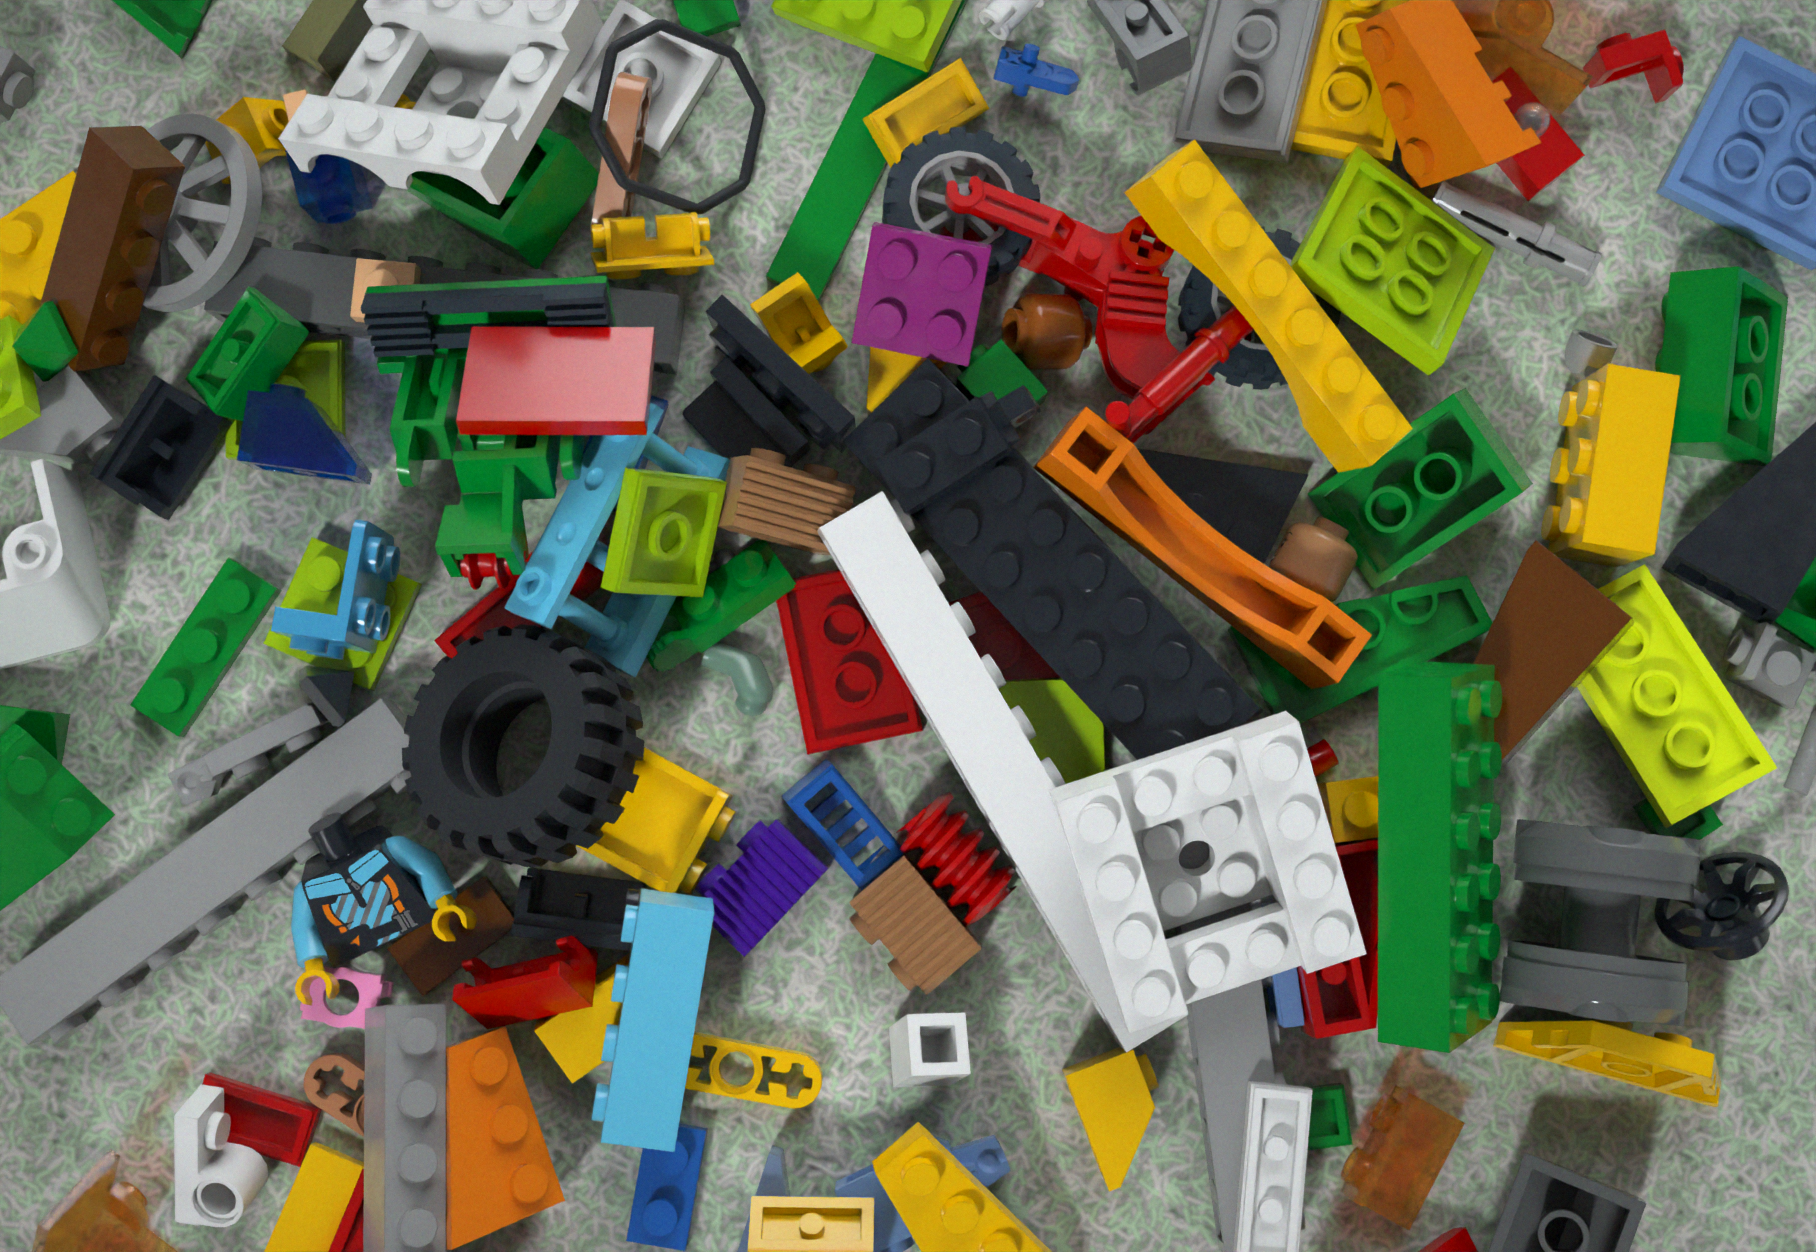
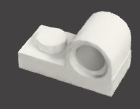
[174,1084,269,1227]

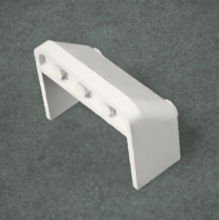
[0,459,110,670]

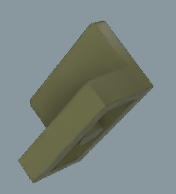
[282,0,373,81]

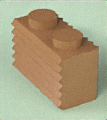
[717,448,856,555]
[849,854,982,995]

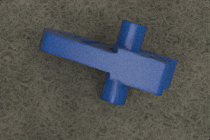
[993,44,1079,97]

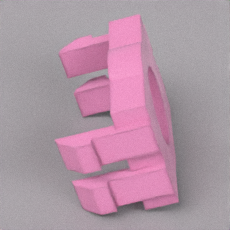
[300,965,394,1029]

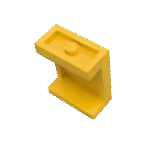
[576,747,736,895]

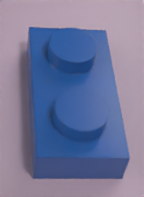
[626,1123,708,1251]

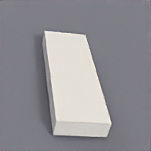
[1233,1081,1312,1252]

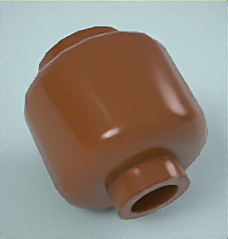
[1001,294,1092,369]

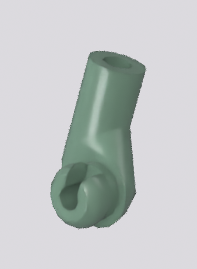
[701,641,773,716]

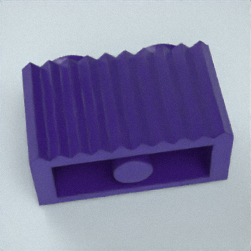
[695,819,829,957]

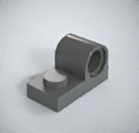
[1087,0,1192,96]

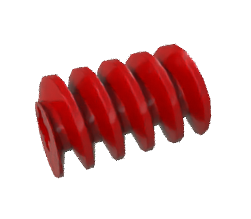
[894,791,1017,927]

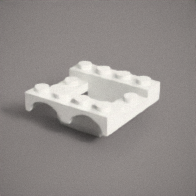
[278,0,603,205]
[1049,711,1367,1034]

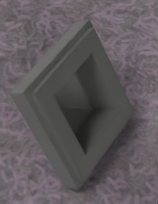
[299,665,354,727]

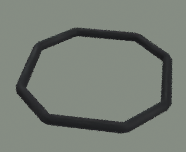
[589,19,766,215]

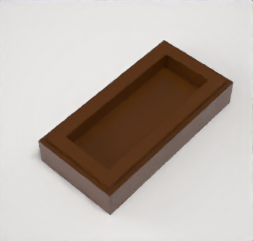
[387,876,515,996]

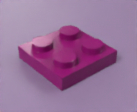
[851,222,993,366]

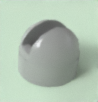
[1564,329,1618,377]

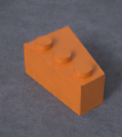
[446,1026,565,1250]

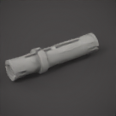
[1431,180,1602,287]

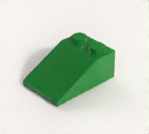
[405,118,599,269]
[1308,388,1533,590]
[0,723,115,911]

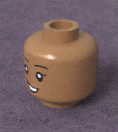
[1269,516,1358,602]

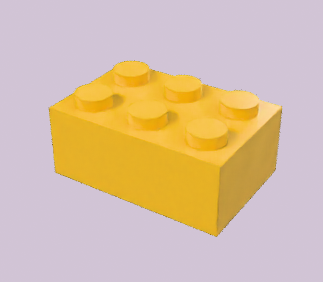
[1541,364,1680,567]

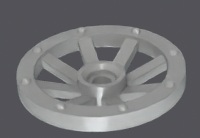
[143,114,262,312]

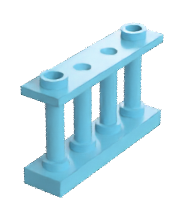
[504,403,730,677]

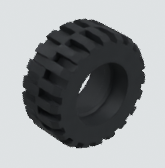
[402,624,645,867]

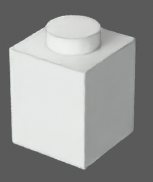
[889,1013,971,1088]

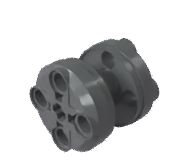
[1499,819,1701,1026]

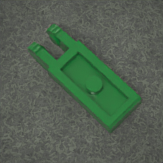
[646,539,796,672]

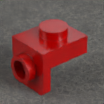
[1583,29,1684,104]

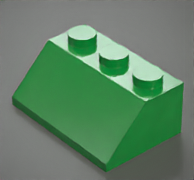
[1655,266,1788,466]

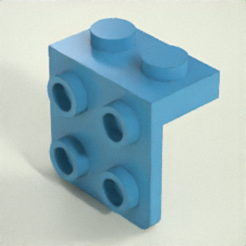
[271,520,400,660]

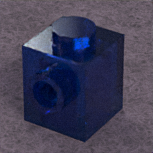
[285,150,373,224]

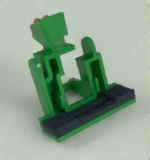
[361,276,617,590]

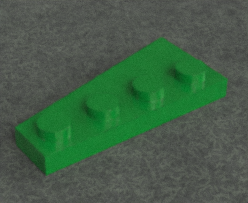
[1227,575,1493,724]

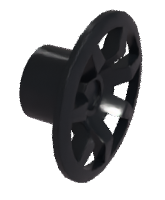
[1654,852,1789,960]

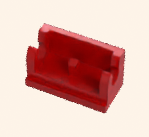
[452,936,598,1030]

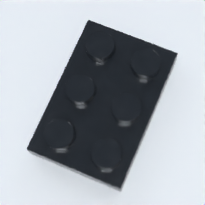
[705,294,856,453]

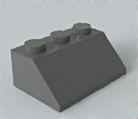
[1488,1152,1647,1252]

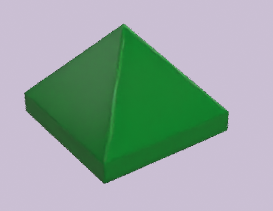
[12,301,78,382]

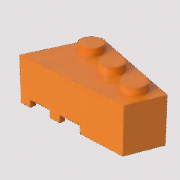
[1356,0,1541,190]

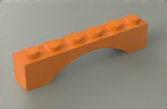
[1033,406,1372,689]

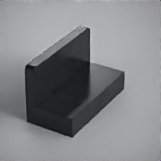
[683,356,810,468]

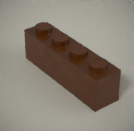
[40,126,185,372]

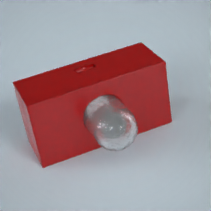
[1492,66,1584,202]

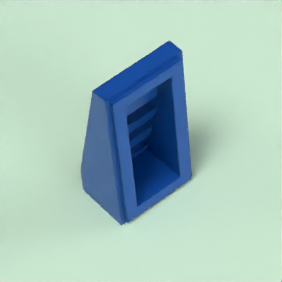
[781,759,904,891]

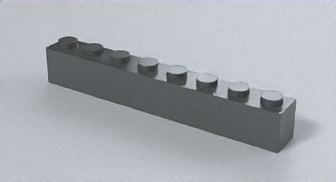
[204,237,685,375]

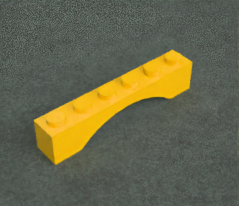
[1124,140,1413,473]

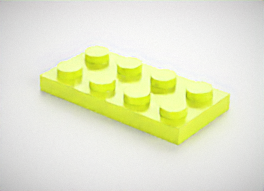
[1577,564,1777,828]

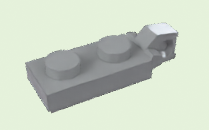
[168,702,329,806]

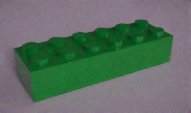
[1378,662,1502,1053]

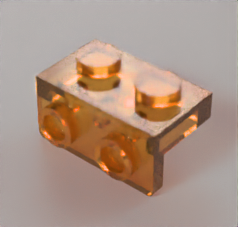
[1340,1085,1465,1230]

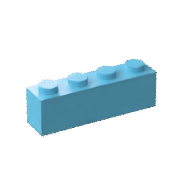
[591,888,714,1152]

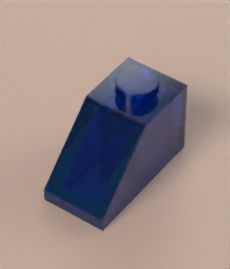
[237,384,372,485]

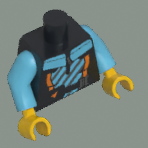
[291,812,477,1006]

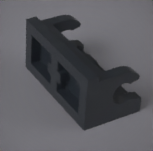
[89,375,233,520]
[511,868,646,951]

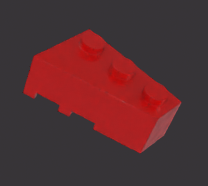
[1276,837,1378,1039]

